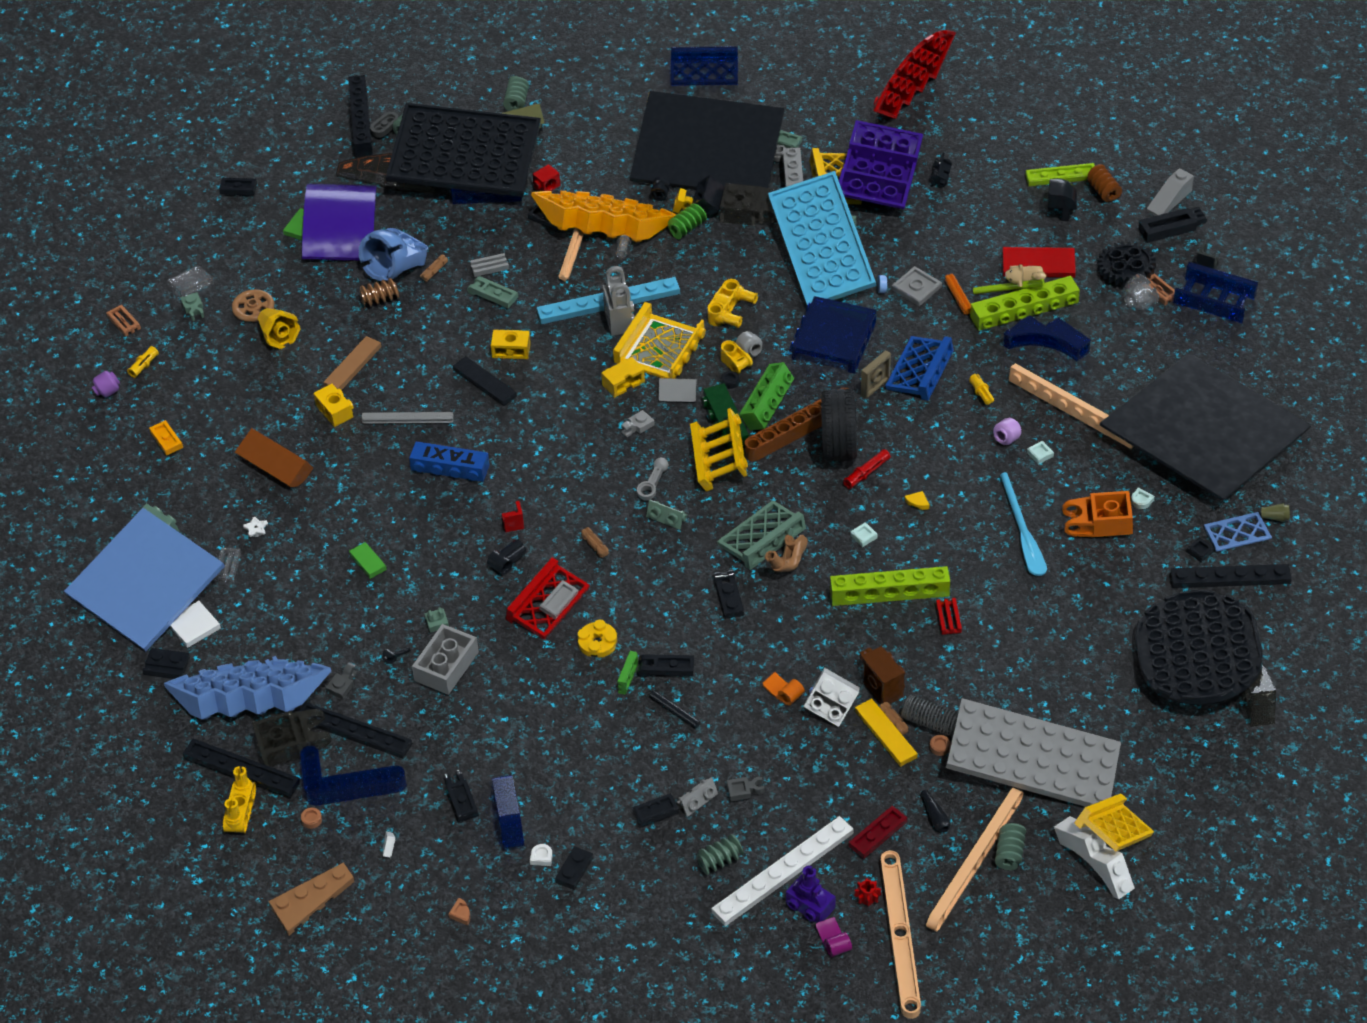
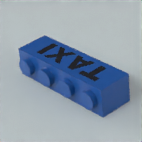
[409,442,490,482]

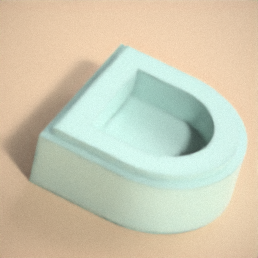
[1131,488,1155,509]

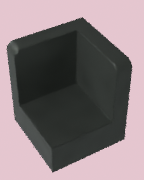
[1196,243,1220,274]

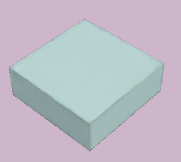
[1027,441,1054,464]
[850,523,877,547]

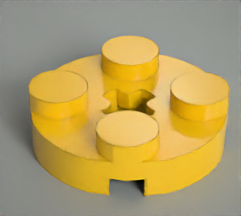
[578,620,617,658]

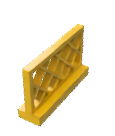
[809,148,862,205]
[1074,793,1154,851]

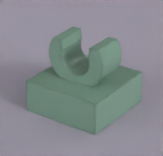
[424,607,449,633]

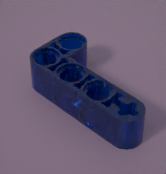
[492,774,525,849]

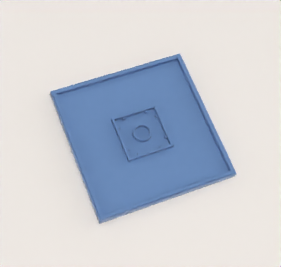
[64,508,225,652]

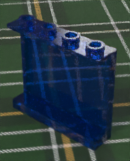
[790,296,877,374]

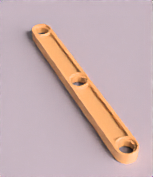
[926,788,1023,932]
[881,850,921,1019]

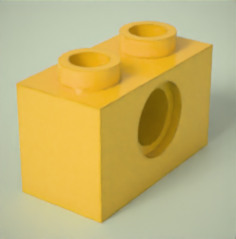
[491,330,531,359]
[313,384,354,427]

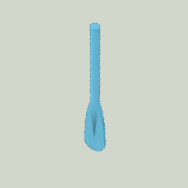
[1000,472,1047,576]

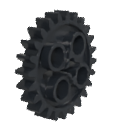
[1097,241,1156,286]

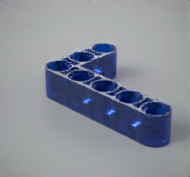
[300,746,407,806]

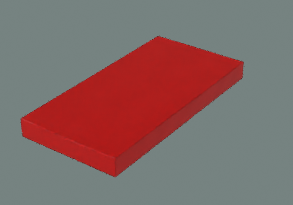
[1003,247,1076,277]

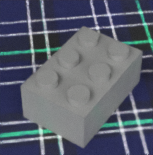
[412,624,479,695]

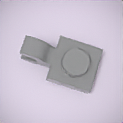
[622,410,654,437]

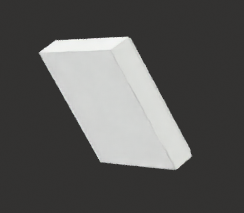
[169,601,221,648]

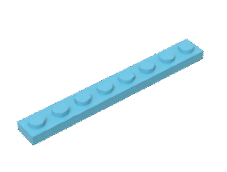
[537,277,680,324]

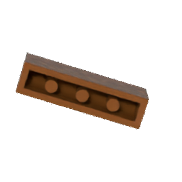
[235,428,313,487]

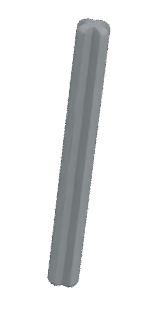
[362,412,454,424]

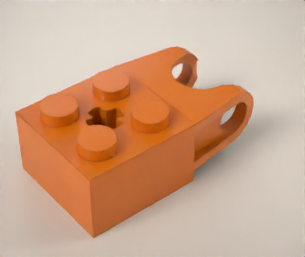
[1062,491,1133,537]

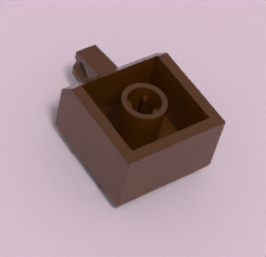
[860,646,905,704]

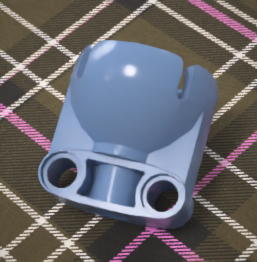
[359,228,428,281]

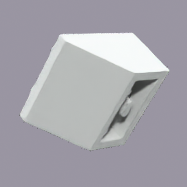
[804,668,860,727]

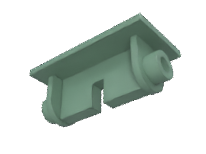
[646,500,687,530]

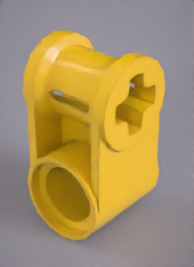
[721,340,753,374]

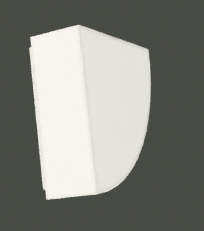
[383,832,395,857]

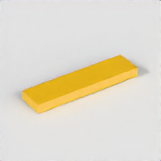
[855,698,918,767]

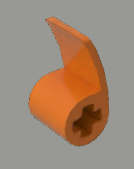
[763,672,805,706]

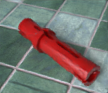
[843,449,891,489]

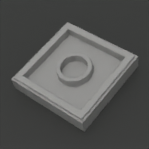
[891,266,942,306]

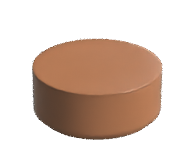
[930,735,951,756]
[301,807,322,829]

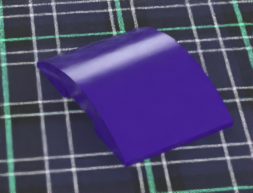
[839,120,923,209]
[302,184,377,260]

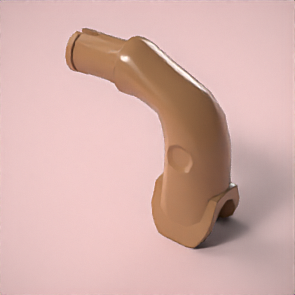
[765,535,808,572]

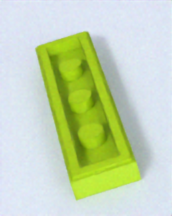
[1025,163,1095,186]

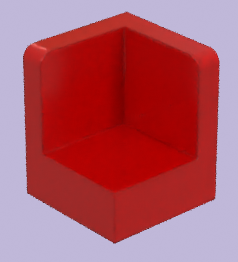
[502,501,524,532]

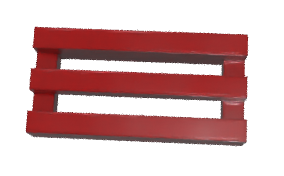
[936,598,962,635]

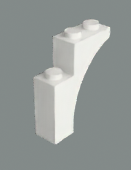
[1054,816,1135,899]

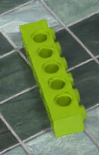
[970,276,1080,331]
[830,566,950,606]

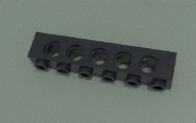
[348,75,373,159]

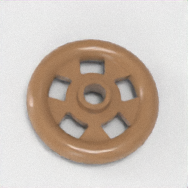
[232,289,275,322]

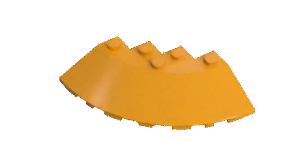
[531,191,676,242]

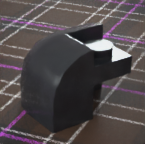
[1048,178,1077,221]

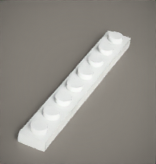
[711,816,854,927]

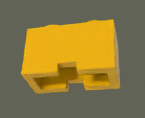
[601,357,645,398]

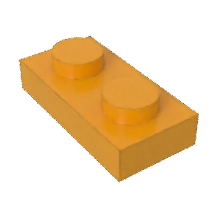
[149,420,183,456]

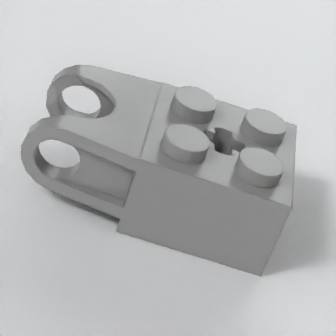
[602,266,634,336]

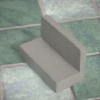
[659,378,697,402]

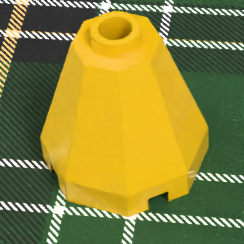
[258,308,300,349]

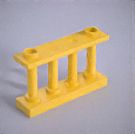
[690,408,748,492]

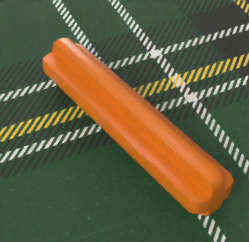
[945,274,971,315]

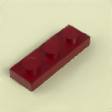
[849,805,908,859]

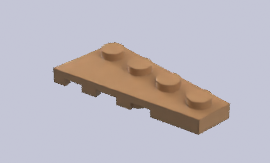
[269,862,354,936]

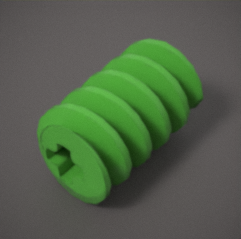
[668,204,707,239]

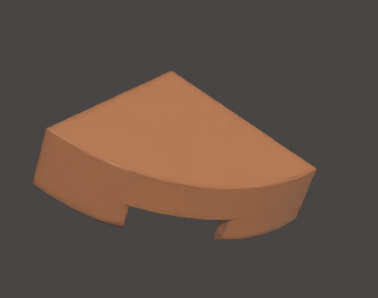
[449,898,470,925]

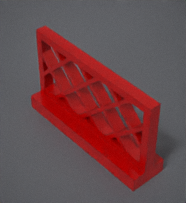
[506,557,590,640]

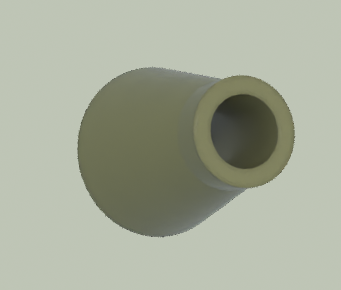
[1261,503,1290,522]

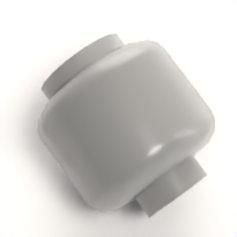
[736,331,762,358]

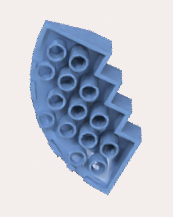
[164,659,331,719]

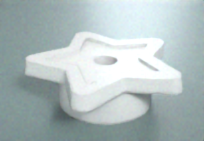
[243,517,268,537]

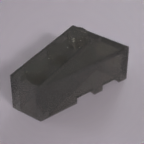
[1241,664,1276,727]

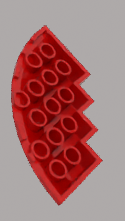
[873,30,956,119]

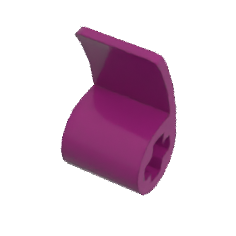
[816,917,852,957]

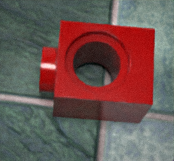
[532,164,561,191]

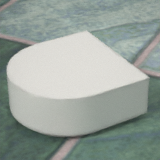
[530,844,553,866]

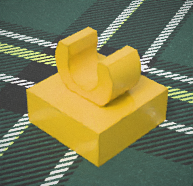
[672,188,693,214]

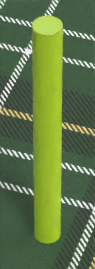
[973,279,1045,295]

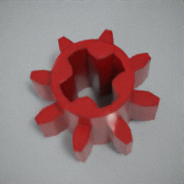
[854,878,881,906]

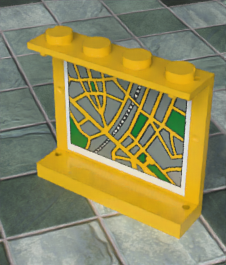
[613,302,706,379]

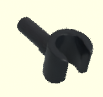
[382,647,411,664]

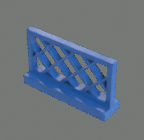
[885,336,954,401]

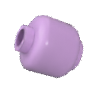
[993,418,1021,445]

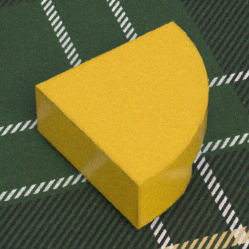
[904,491,929,510]

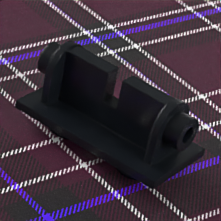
[930,152,952,187]

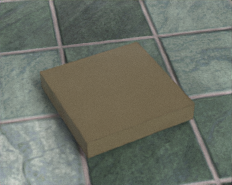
[861,350,891,399]

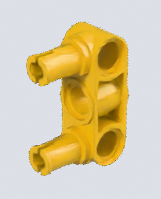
[707,279,758,328]
[223,766,256,833]

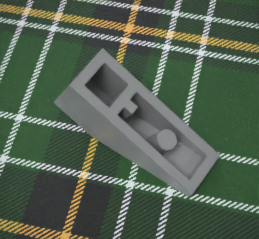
[1146,168,1194,216]

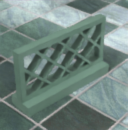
[717,500,806,570]

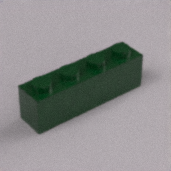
[701,383,749,450]

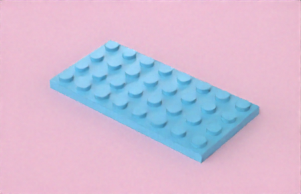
[768,171,877,308]

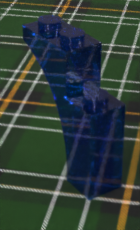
[1003,315,1091,362]

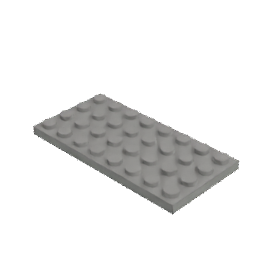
[946,698,1121,807]

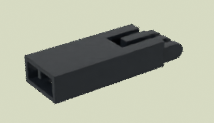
[1138,207,1207,243]

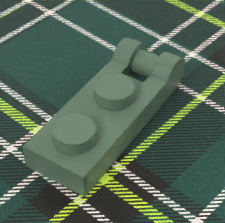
[467,276,518,308]

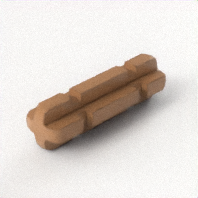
[420,254,448,282]
[581,527,609,558]
[879,702,909,735]

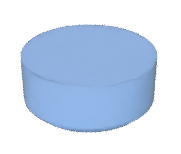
[877,275,887,293]

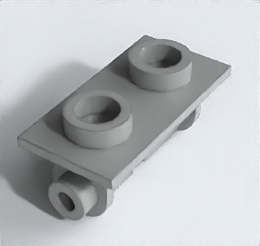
[676,777,718,817]

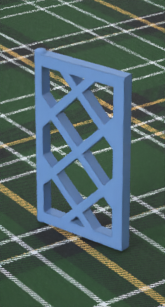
[1204,512,1272,552]

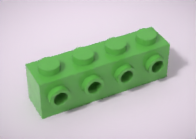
[739,362,794,431]

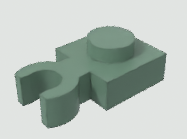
[180,292,204,321]

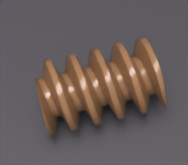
[360,278,400,308]

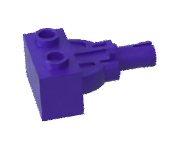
[786,866,836,923]

